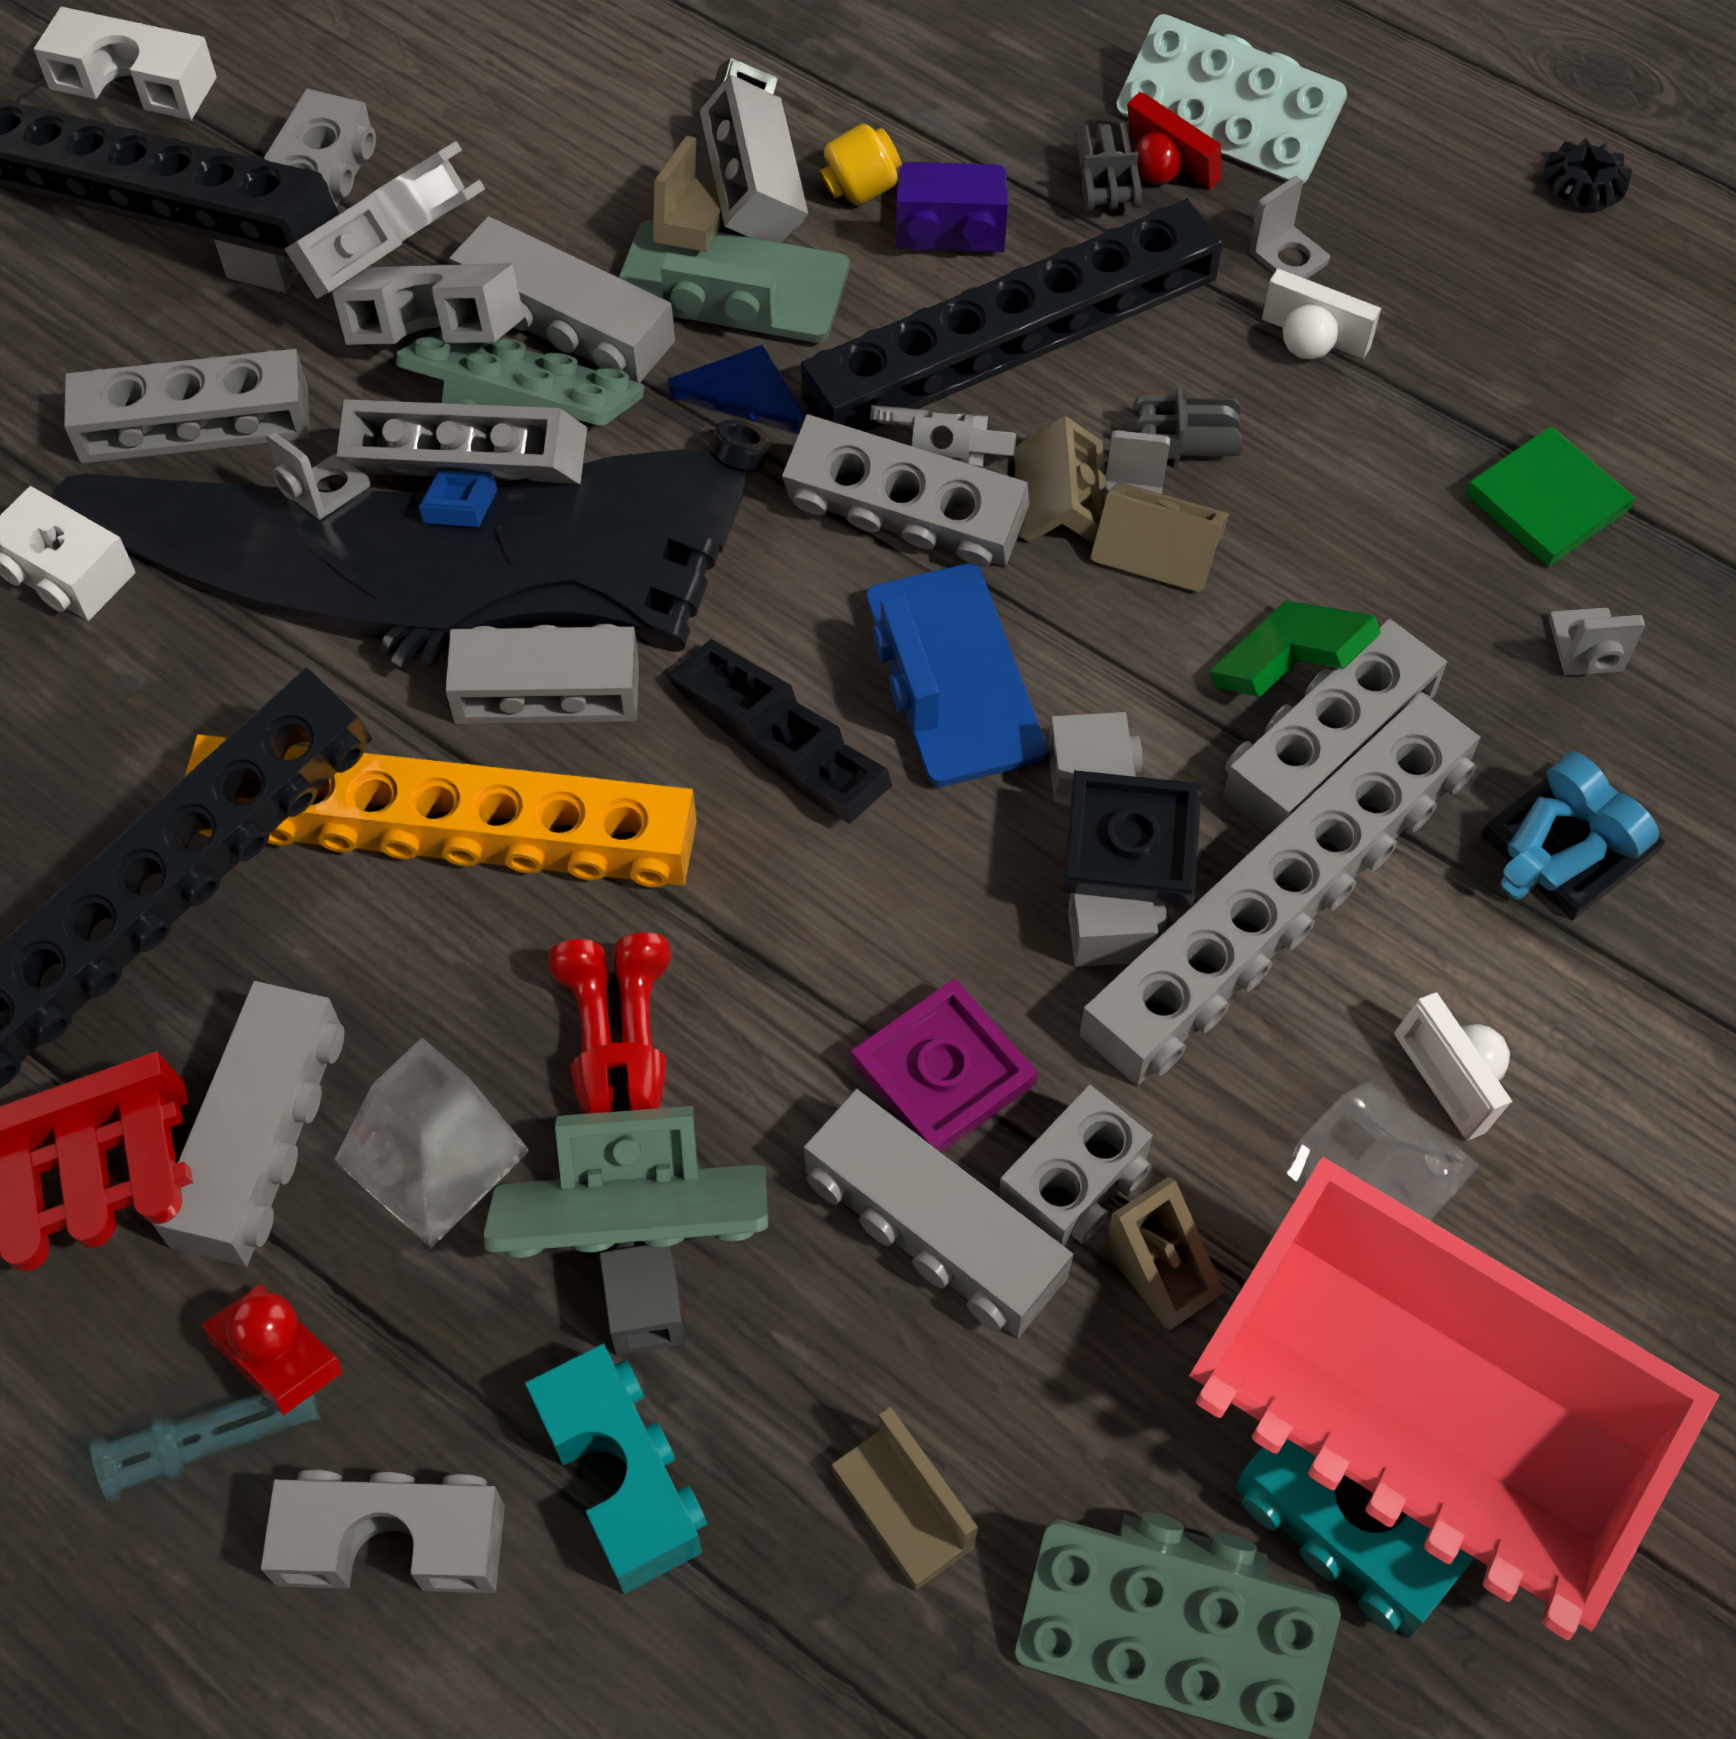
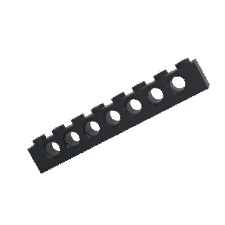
[0,99,339,258]
[801,198,1223,432]
[0,667,373,1088]

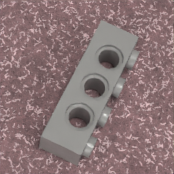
[214,89,376,293]
[64,349,310,464]
[336,399,587,485]
[782,414,1030,567]
[1222,619,1448,835]

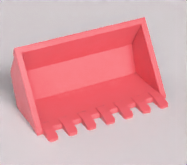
[1189,1156,1720,1640]

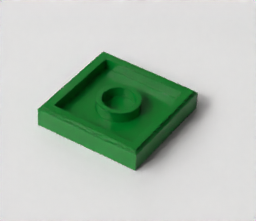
[1466,426,1636,568]

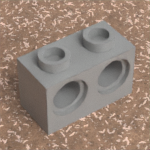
[998,1085,1153,1248]

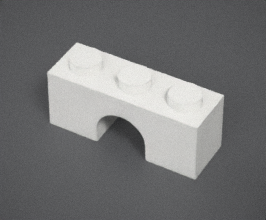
[34,7,217,120]

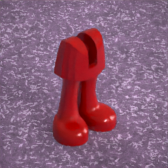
[548,932,671,1114]

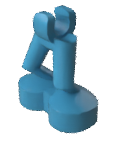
[1500,751,1659,900]

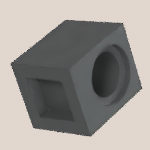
[600,1241,686,1356]

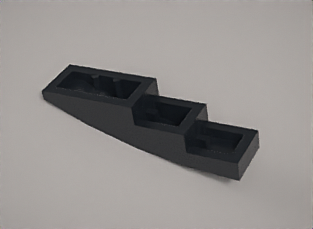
[668,639,893,824]

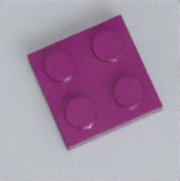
[851,978,1038,1153]

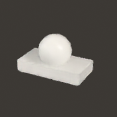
[1262,268,1381,359]
[1394,992,1512,1141]

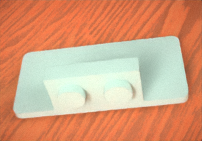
[1117,14,1347,184]

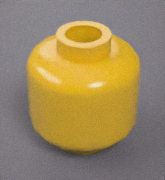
[819,124,902,207]

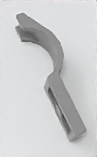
[285,141,485,299]

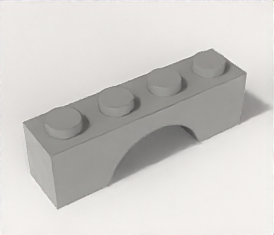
[1048,712,1167,967]

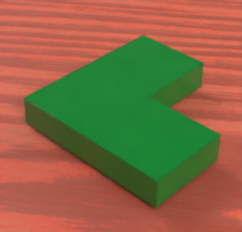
[1209,600,1381,697]

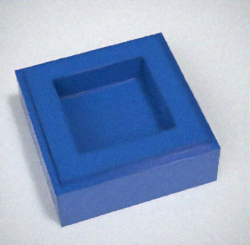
[419,469,497,527]

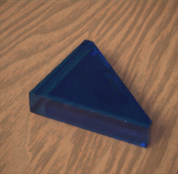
[668,345,806,434]

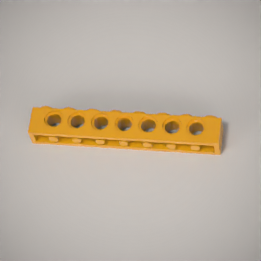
[184,735,697,887]

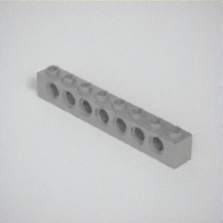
[1079,692,1481,1086]

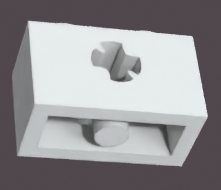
[0,486,136,621]

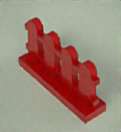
[0,1051,193,1272]

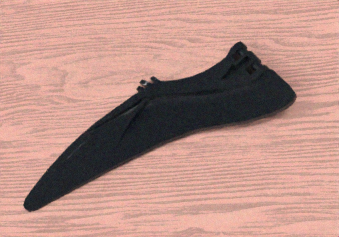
[55,449,746,671]

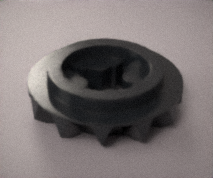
[1543,138,1632,210]

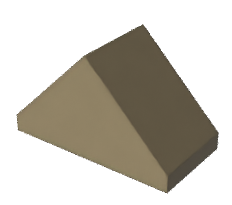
[1104,1177,1225,1330]

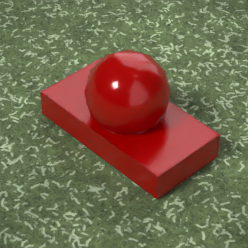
[1127,91,1222,190]
[201,1284,343,1416]

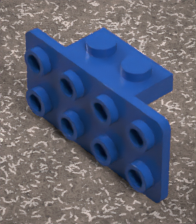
[867,563,1047,787]

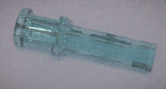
[90,1393,321,1503]

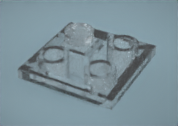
[335,1038,528,1248]
[1286,1078,1479,1221]

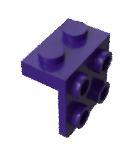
[896,162,1008,252]

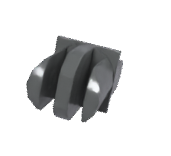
[1075,122,1142,211]
[1133,386,1243,468]

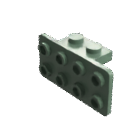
[619,220,850,343]
[396,328,644,425]
[483,1106,768,1258]
[1015,1512,1341,1739]

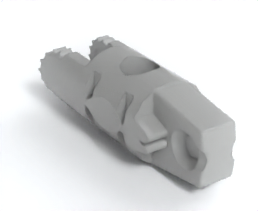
[870,405,1016,468]

